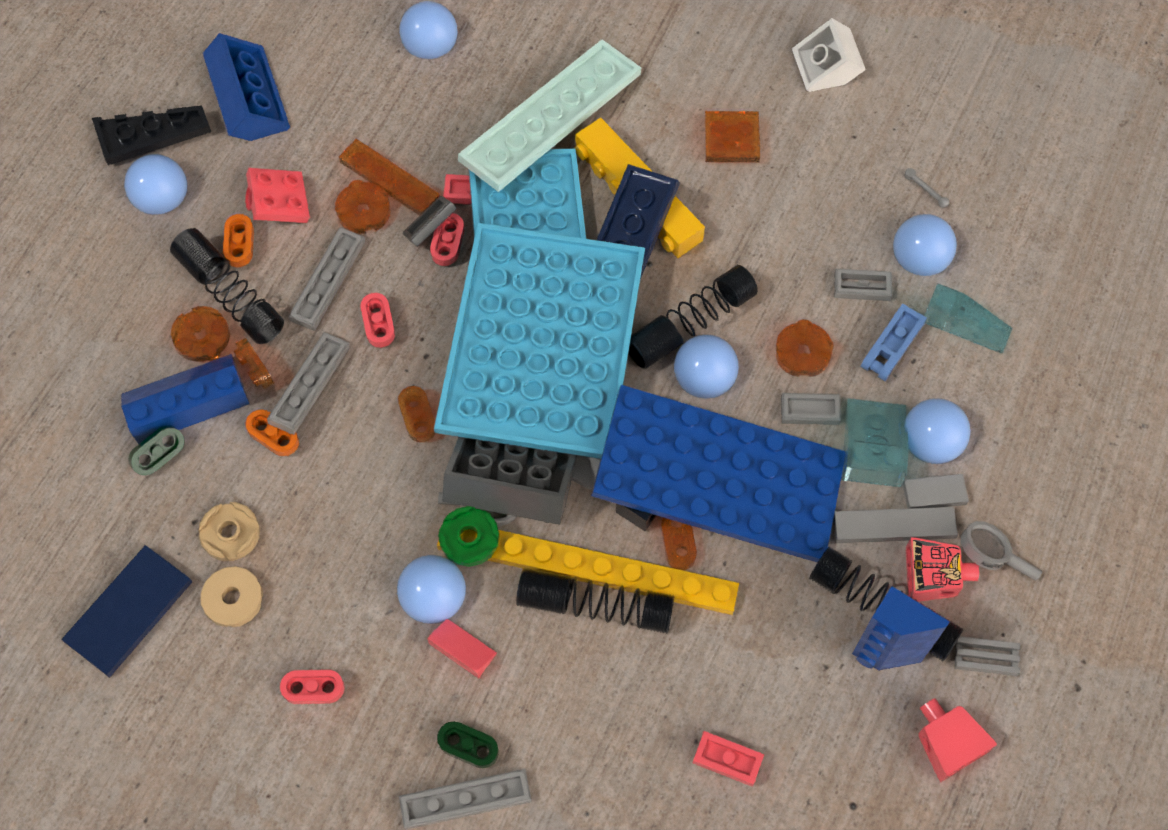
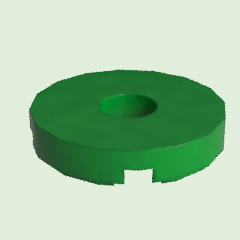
[438,506,500,567]

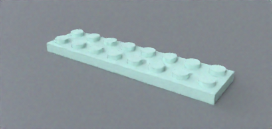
[458,40,641,192]

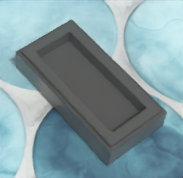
[402,196,457,247]

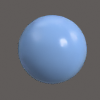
[399,1,458,59]
[124,154,187,215]
[893,214,957,276]
[674,334,739,399]
[903,398,971,464]
[397,555,466,624]

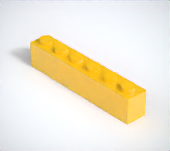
[575,117,705,258]

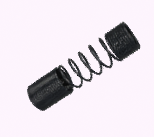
[170,228,284,345]
[628,264,758,369]
[809,547,963,662]
[516,567,675,634]

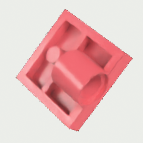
[245,168,310,223]

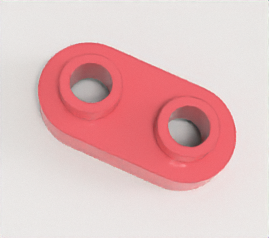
[430,213,465,266]
[360,293,395,348]
[280,670,345,704]

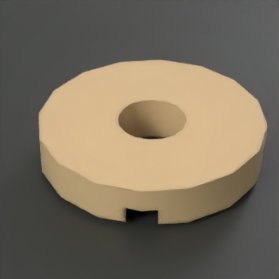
[199,502,260,561]
[201,566,263,627]

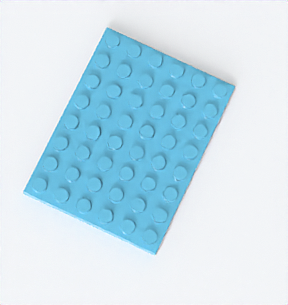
[434,223,645,459]

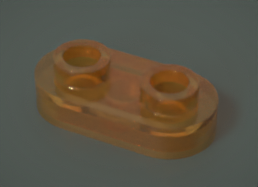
[233,338,274,389]
[398,386,435,442]
[661,517,697,570]

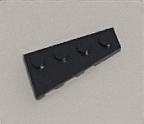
[92,105,211,166]

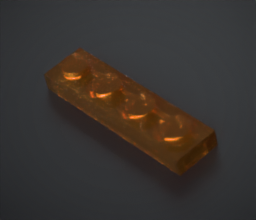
[339,139,440,216]

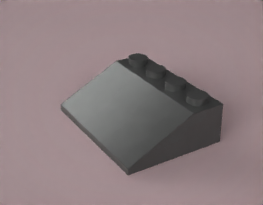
[442,437,577,525]

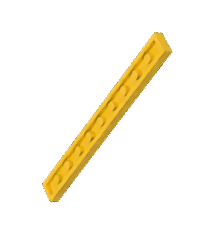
[437,529,739,615]

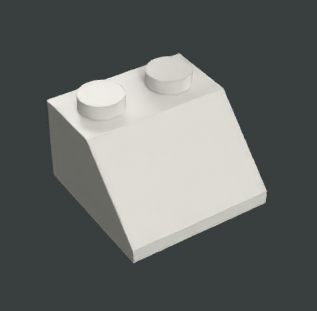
[792,18,866,92]

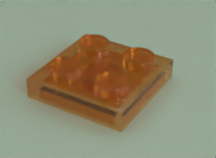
[704,111,760,163]

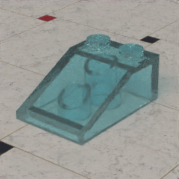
[842,398,908,487]

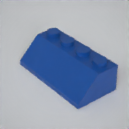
[203,33,290,141]
[121,354,250,444]
[852,586,950,671]

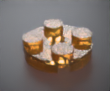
[335,180,391,234]
[171,306,230,362]
[775,319,834,377]

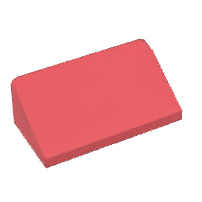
[427,619,497,679]

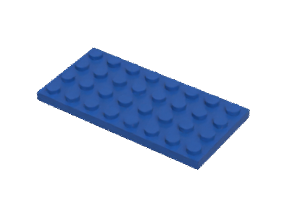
[591,385,846,562]

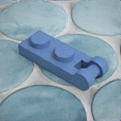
[860,304,927,381]

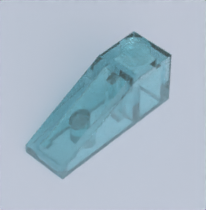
[924,283,1013,354]

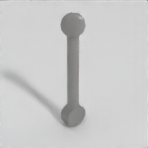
[904,168,949,208]

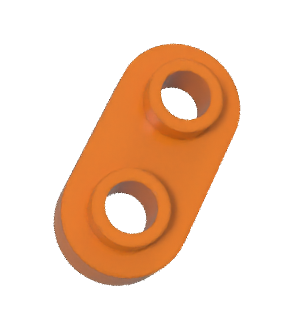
[223,214,254,267]
[245,409,299,456]

